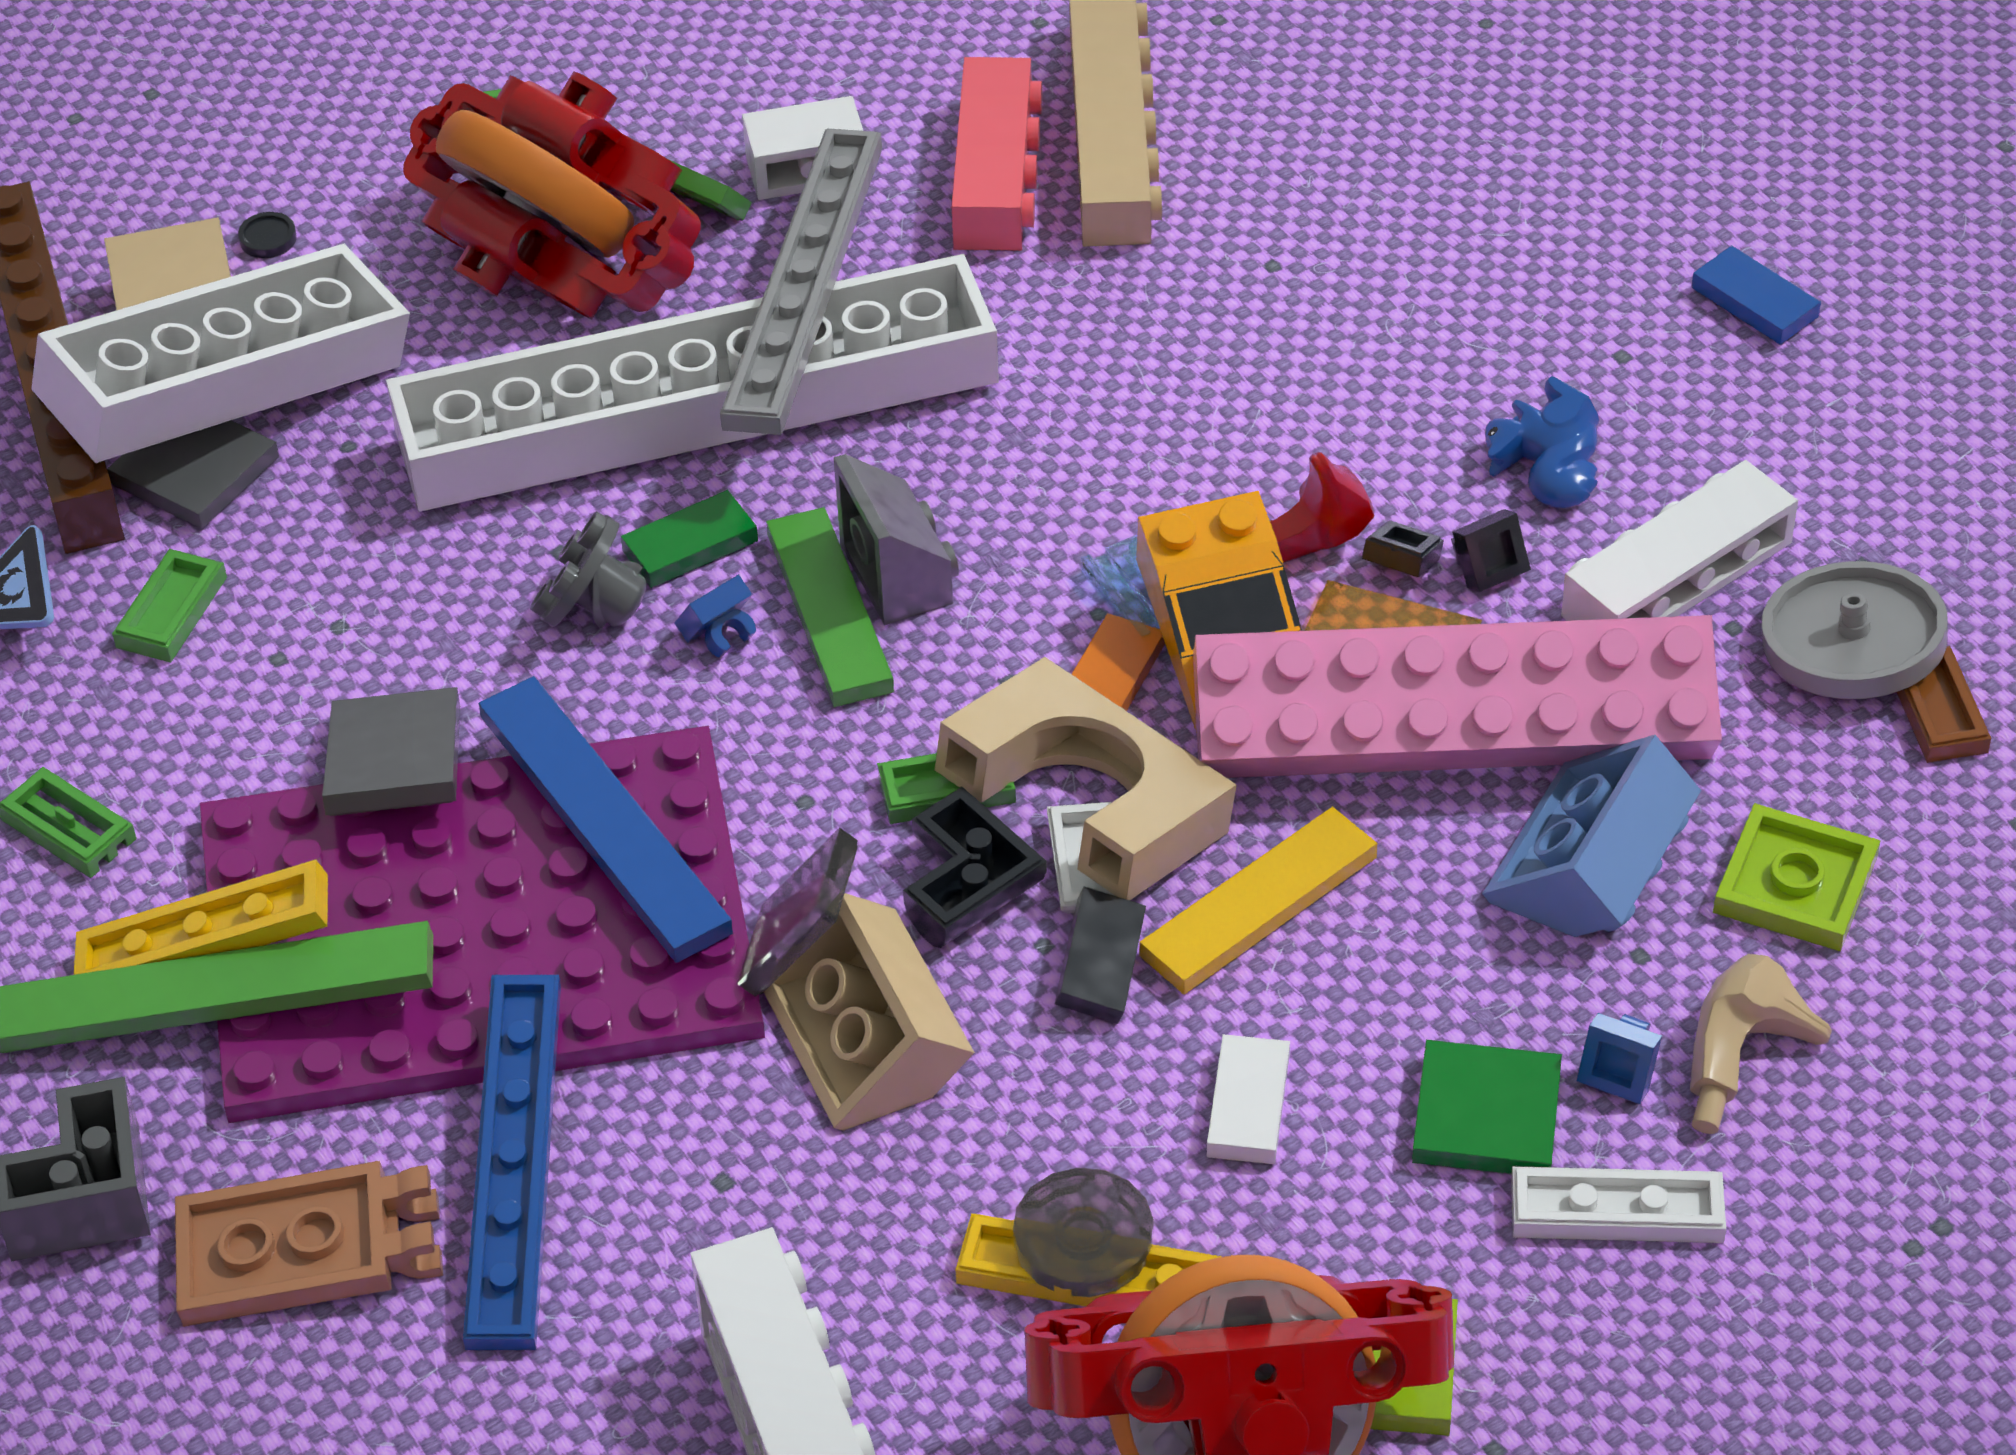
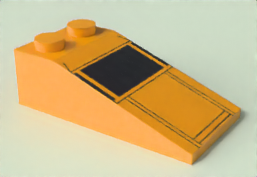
[1136,491,1302,734]

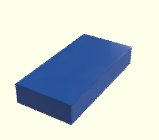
[1691,245,1821,345]

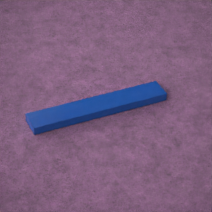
[478,676,733,963]
[463,975,561,1350]

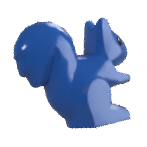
[1485,376,1600,508]

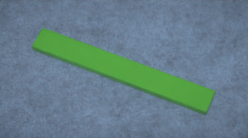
[0,921,433,1053]

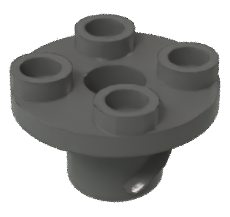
[530,511,646,628]

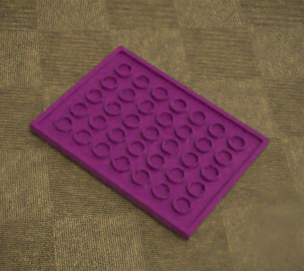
[200,725,765,1123]

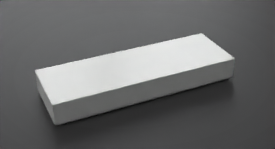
[1511,1166,1726,1243]

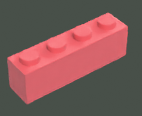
[951,57,1042,251]

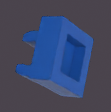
[674,574,756,658]
[1576,1013,1662,1104]

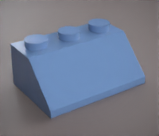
[1482,735,1702,937]

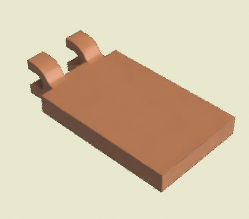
[175,1161,443,1327]

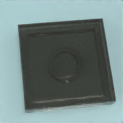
[737,827,858,997]

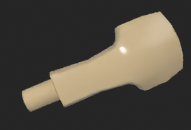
[1690,954,1832,1134]

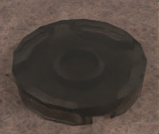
[1013,1168,1154,1297]

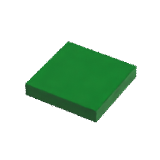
[1412,1040,1562,1174]

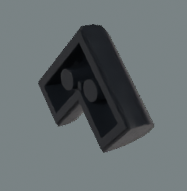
[903,786,1047,948]

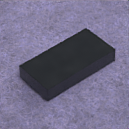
[1054,886,1146,1024]

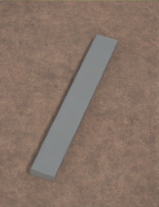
[720,128,882,435]

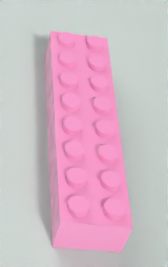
[1193,615,1722,778]

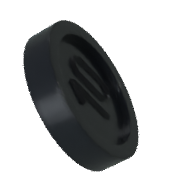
[238,212,297,258]

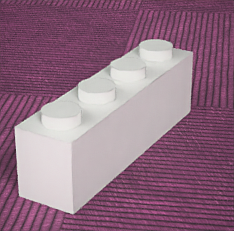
[1561,460,1798,621]

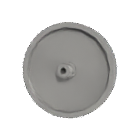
[1762,561,1948,699]

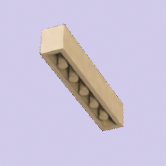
[1069,0,1162,247]

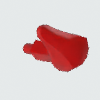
[1270,452,1375,563]

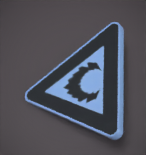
[0,525,54,629]

